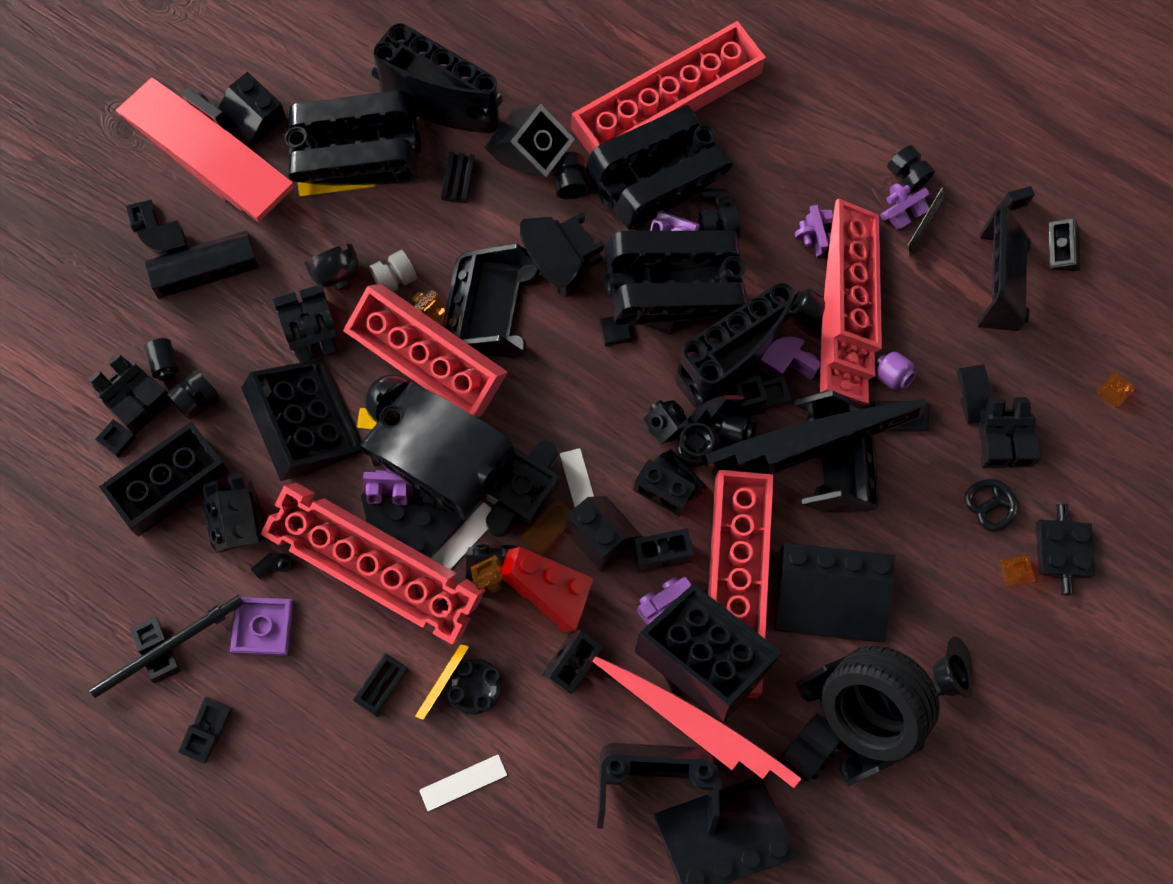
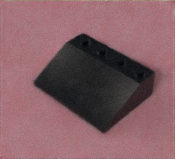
[241,358,362,481]
[774,543,895,643]
[635,584,782,723]
[654,776,797,884]

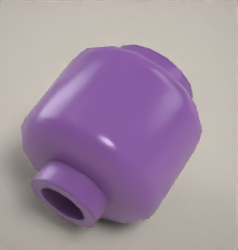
[875,352,916,390]

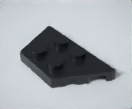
[361,493,464,558]

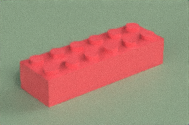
[343,284,508,418]

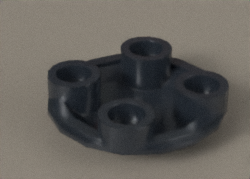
[446,659,502,715]

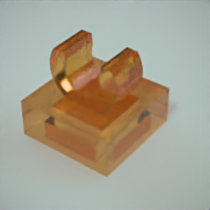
[412,289,446,321]
[1096,371,1135,409]
[999,554,1035,588]
[471,555,503,594]

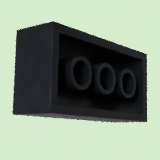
[98,421,229,537]

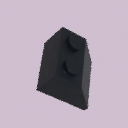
[219,71,286,149]

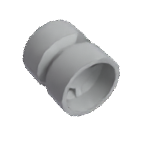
[369,249,417,292]

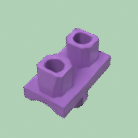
[879,184,930,230]
[795,205,833,258]
[650,211,700,231]
[363,468,414,506]

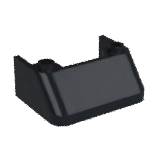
[794,390,879,512]
[597,743,720,835]

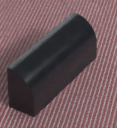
[145,230,259,299]

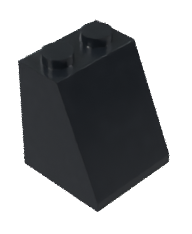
[484,103,575,178]
[565,496,642,571]

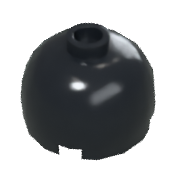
[304,244,359,291]
[365,375,410,425]

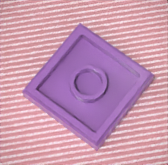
[230,597,293,656]

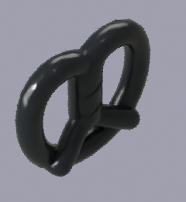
[964,479,1018,532]

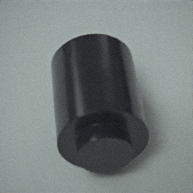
[144,338,179,381]

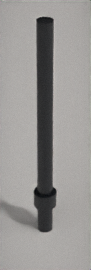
[89,595,244,698]

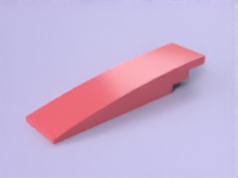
[116,77,294,222]
[820,198,882,406]
[592,657,801,788]

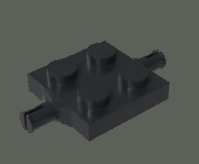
[1036,503,1095,596]

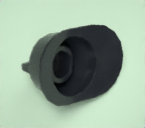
[933,637,972,699]

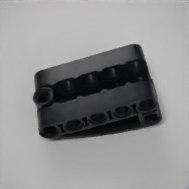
[371,23,503,133]
[285,90,421,186]
[585,106,733,230]
[605,230,747,326]
[675,283,794,409]
[359,382,516,520]

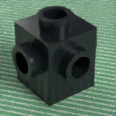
[643,400,691,444]

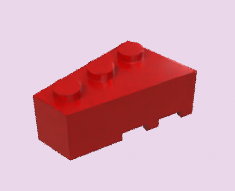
[499,547,594,632]

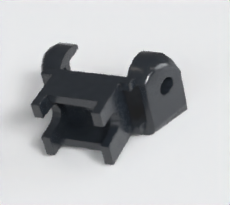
[520,212,604,297]

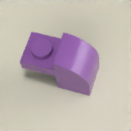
[757,337,821,380]

